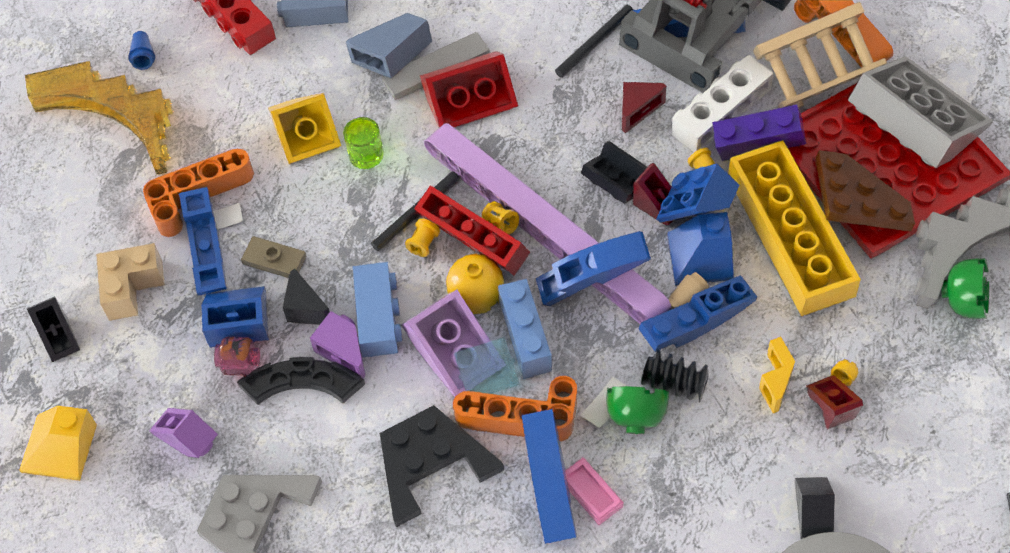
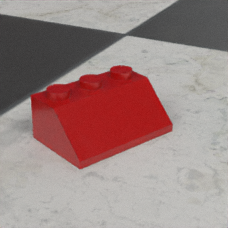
[420,51,518,128]

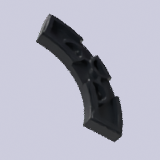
[237,357,365,405]

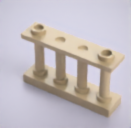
[753,2,887,108]

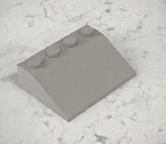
[848,56,993,168]

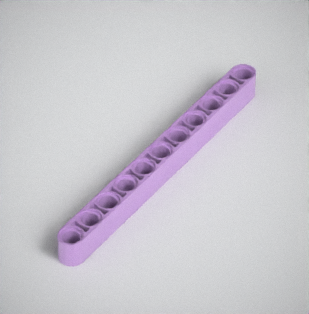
[424,123,671,324]

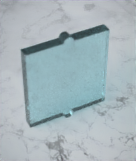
[454,337,520,394]

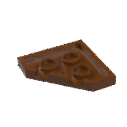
[815,150,915,231]

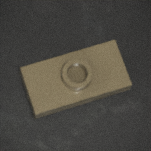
[241,236,307,278]

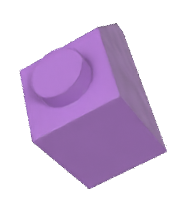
[310,311,366,378]
[149,408,218,458]

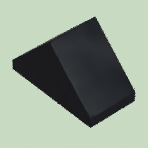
[282,269,330,325]
[27,296,80,362]
[795,477,835,539]

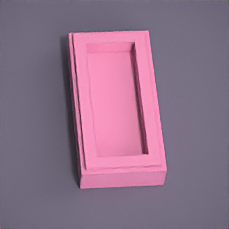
[565,457,624,525]

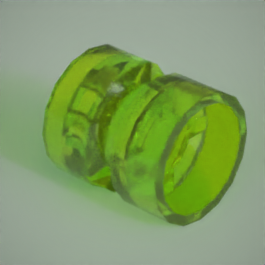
[343,117,384,169]

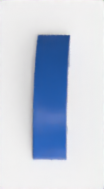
[179,187,227,296]

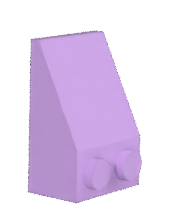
[401,290,506,397]

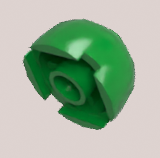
[941,258,990,319]
[606,386,669,434]

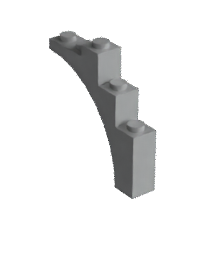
[915,184,1010,309]

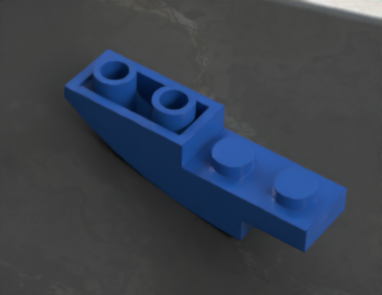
[536,231,651,306]
[639,275,757,352]

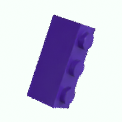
[712,105,806,161]

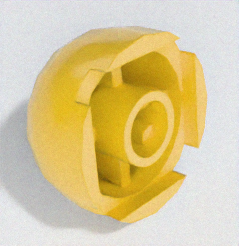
[446,254,504,314]

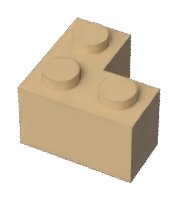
[96,243,165,321]

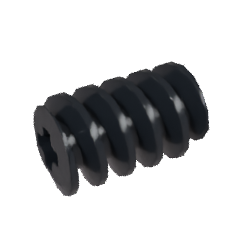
[641,350,709,403]

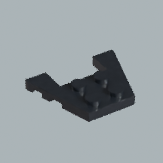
[379,405,504,527]

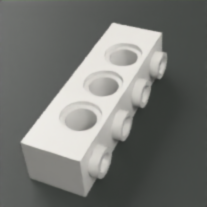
[671,55,774,153]

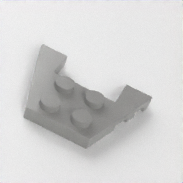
[197,475,322,553]

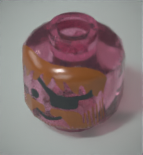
[214,337,261,376]

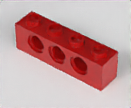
[193,0,276,55]
[414,185,530,276]

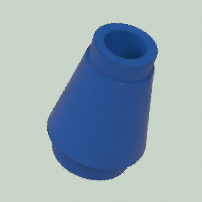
[128,31,155,70]

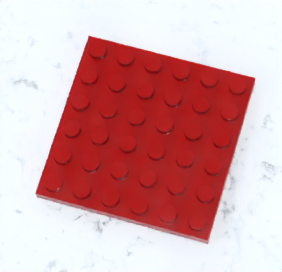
[788,82,1010,259]

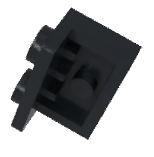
[581,141,647,204]

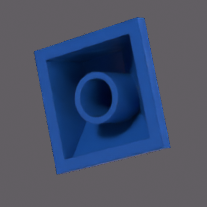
[667,212,734,285]

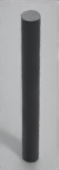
[555,4,633,78]
[371,171,460,251]

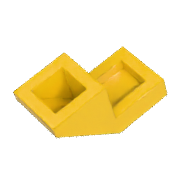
[759,336,795,413]

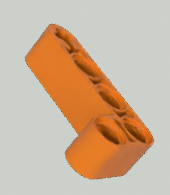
[794,0,894,68]
[143,148,254,237]
[453,376,577,441]

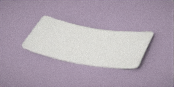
[213,203,243,230]
[580,377,627,428]

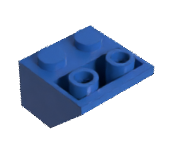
[656,163,740,223]
[201,286,269,348]

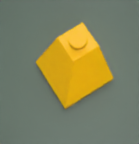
[268,93,341,164]
[19,406,97,481]

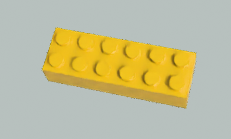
[728,140,861,316]

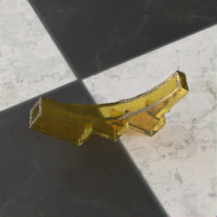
[25,61,174,175]

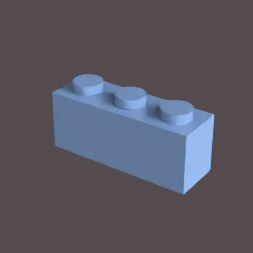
[352,262,403,358]
[498,278,552,379]

